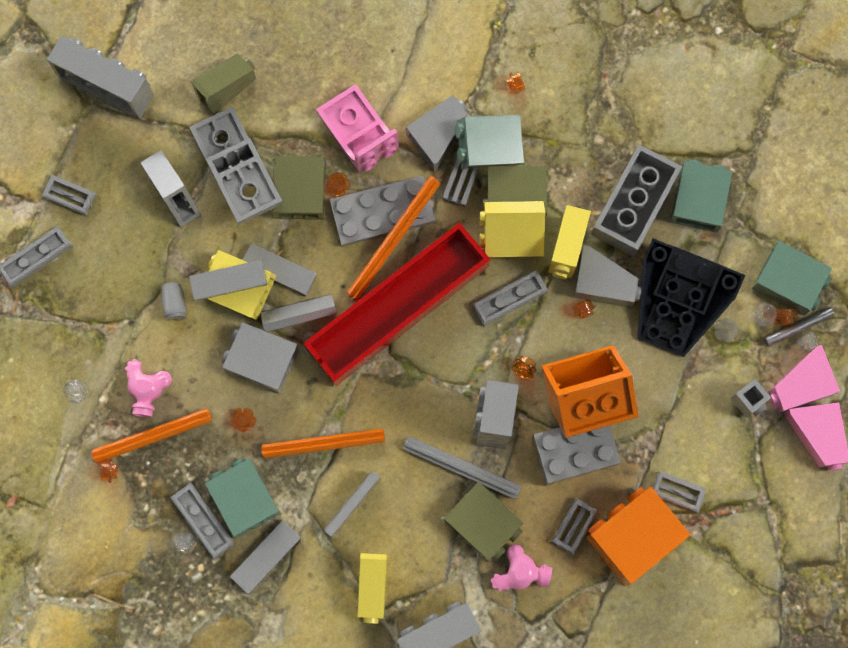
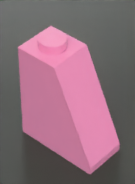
[769,345,840,414]
[784,402,848,471]

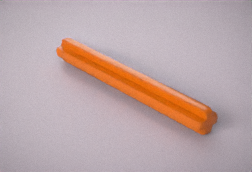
[91,409,212,463]
[261,429,385,458]

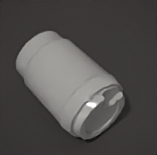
[161,282,187,321]

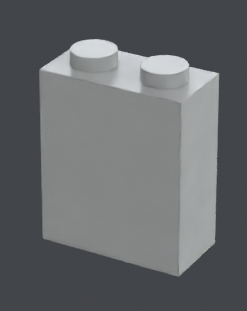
[221,322,299,394]

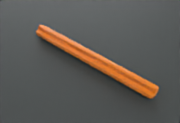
[347,176,440,300]

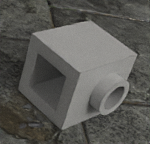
[730,379,771,417]

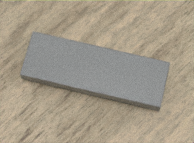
[0,226,73,288]
[243,243,317,297]
[189,260,268,301]
[472,270,548,326]
[261,294,337,332]
[324,472,381,538]
[170,483,235,559]
[230,520,301,594]

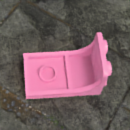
[316,84,399,173]

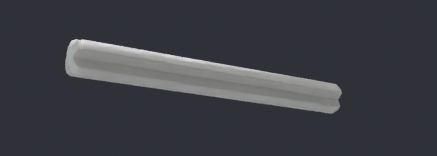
[404,436,521,499]

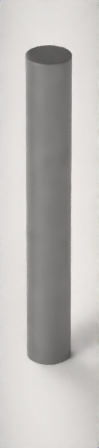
[764,308,834,347]

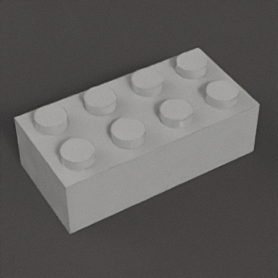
[47,35,154,119]
[591,145,682,257]
[472,380,519,449]

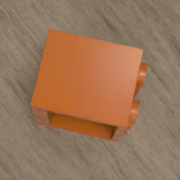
[542,345,639,438]
[586,486,691,586]

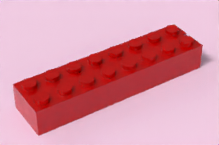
[303,222,491,386]

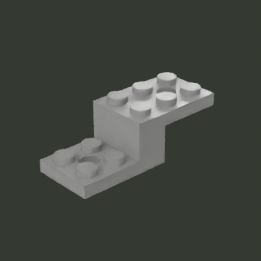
[189,106,283,225]

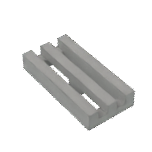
[442,159,479,207]
[42,175,97,216]
[653,471,707,513]
[551,498,598,555]

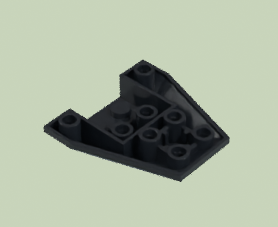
[638,238,746,357]

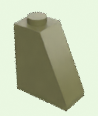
[191,53,256,115]

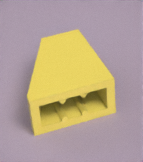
[358,553,388,624]

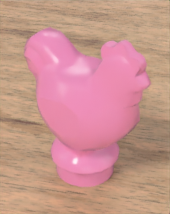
[125,359,172,418]
[491,544,552,592]

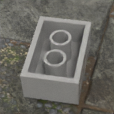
[531,425,621,486]
[397,600,481,648]

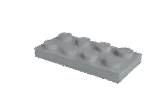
[330,175,435,247]

